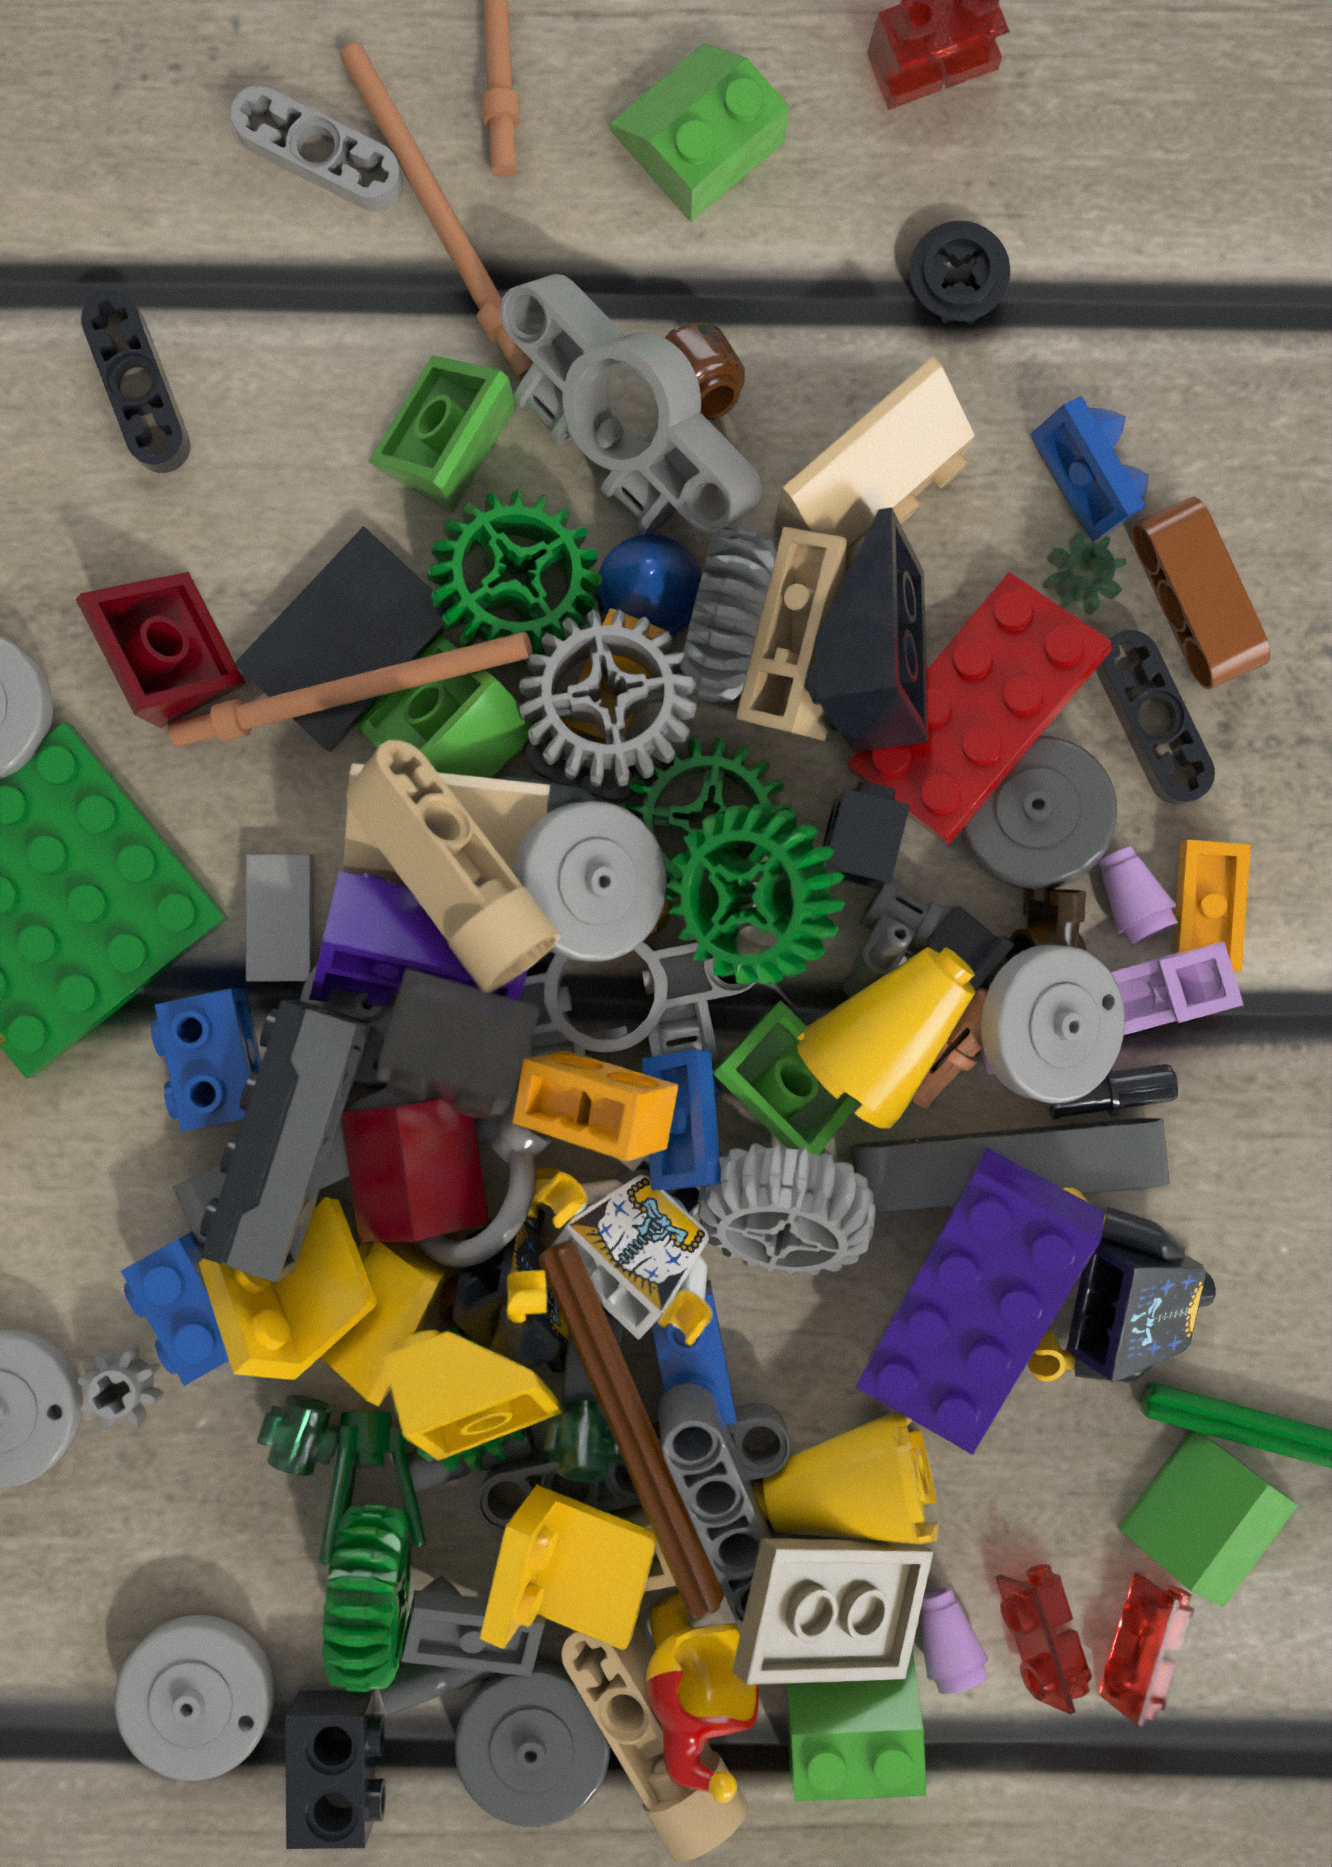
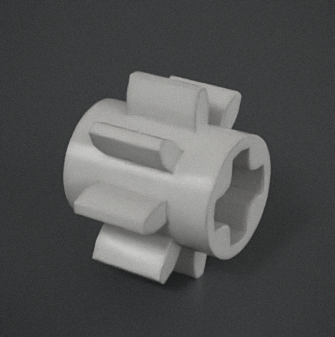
[77,1345,164,1431]

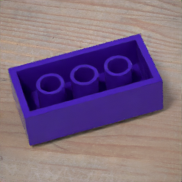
[856,1147,1105,1455]

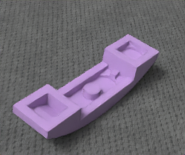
[980,942,1244,1075]

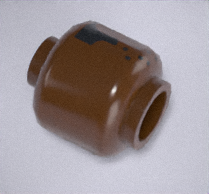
[665,322,745,420]

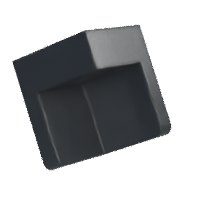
[911,907,1015,992]

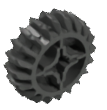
[679,527,777,705]

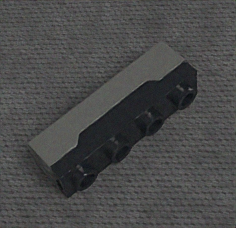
[200,999,372,1283]

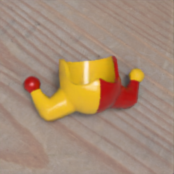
[646,1584,759,1803]

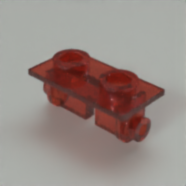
[996,1564,1092,1715]
[1098,1573,1195,1727]

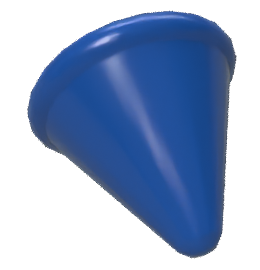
[597,534,702,635]

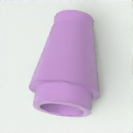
[1098,846,1178,945]
[919,1587,988,1694]

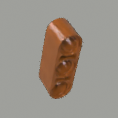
[1131,496,1271,690]

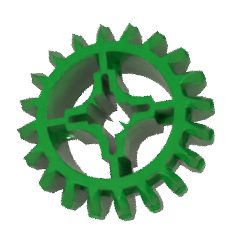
[428,489,602,665]
[622,737,793,901]
[666,803,846,985]
[321,1503,413,1692]

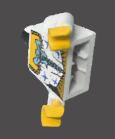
[533,1173,713,1346]

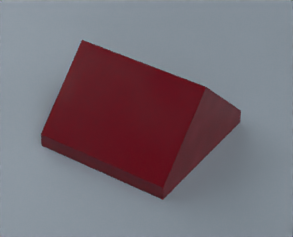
[76,572,245,728]
[342,1092,490,1242]

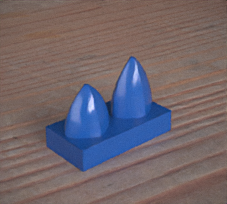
[1030,396,1149,543]
[642,1049,723,1190]

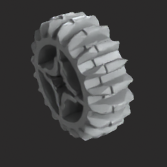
[520,609,696,787]
[698,1143,876,1276]

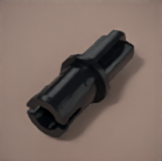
[1049,1064,1178,1120]

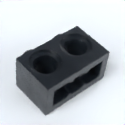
[822,782,910,889]
[285,1690,386,1849]

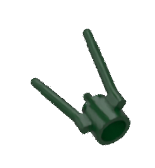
[318,1410,426,1565]

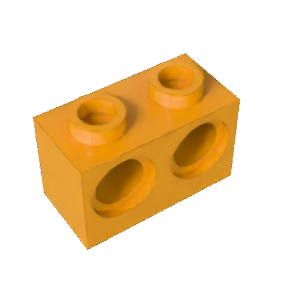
[512,1050,679,1161]

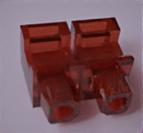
[867,0,1010,110]

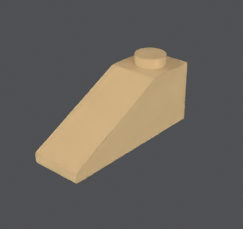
[736,527,847,742]

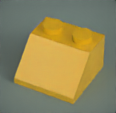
[320,1241,452,1406]
[382,1330,563,1461]

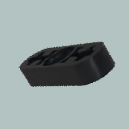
[81,291,191,473]
[1096,630,1215,805]

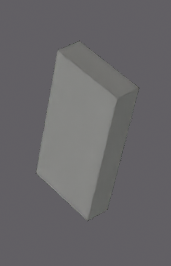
[246,854,314,981]

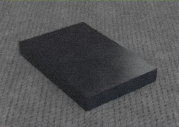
[234,526,451,752]

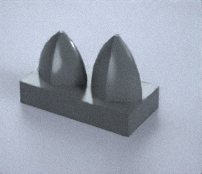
[401,1575,545,1677]

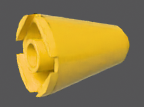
[797,947,975,1128]
[754,1411,939,1545]

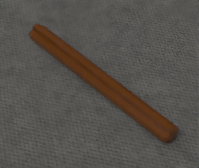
[539,1241,724,1618]

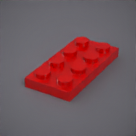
[847,572,1111,845]

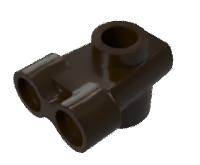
[1007,887,1086,961]

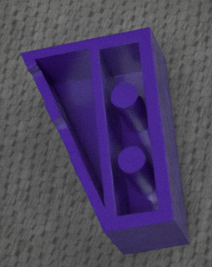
[309,871,527,1015]

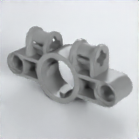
[500,274,762,537]
[450,942,757,1065]

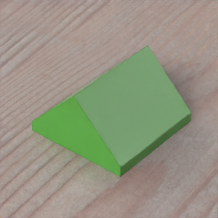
[368,355,516,513]
[712,1000,860,1155]
[1118,1430,1298,1608]

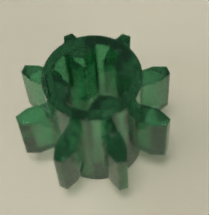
[1042,531,1127,615]
[257,1395,340,1476]
[544,1400,624,1483]

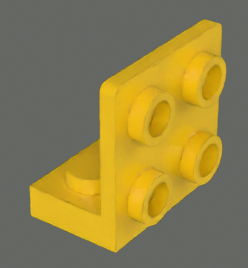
[198,1197,377,1380]
[480,1485,657,1650]

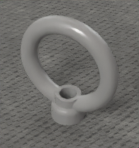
[418,1107,551,1268]

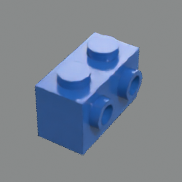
[151,988,261,1132]
[121,1231,229,1386]

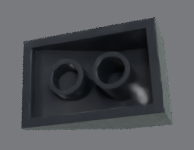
[807,507,929,753]

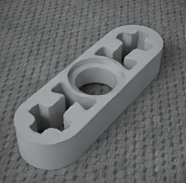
[230,85,404,211]

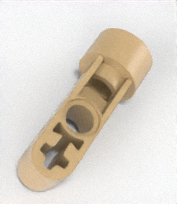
[346,740,562,993]
[562,1623,749,1862]

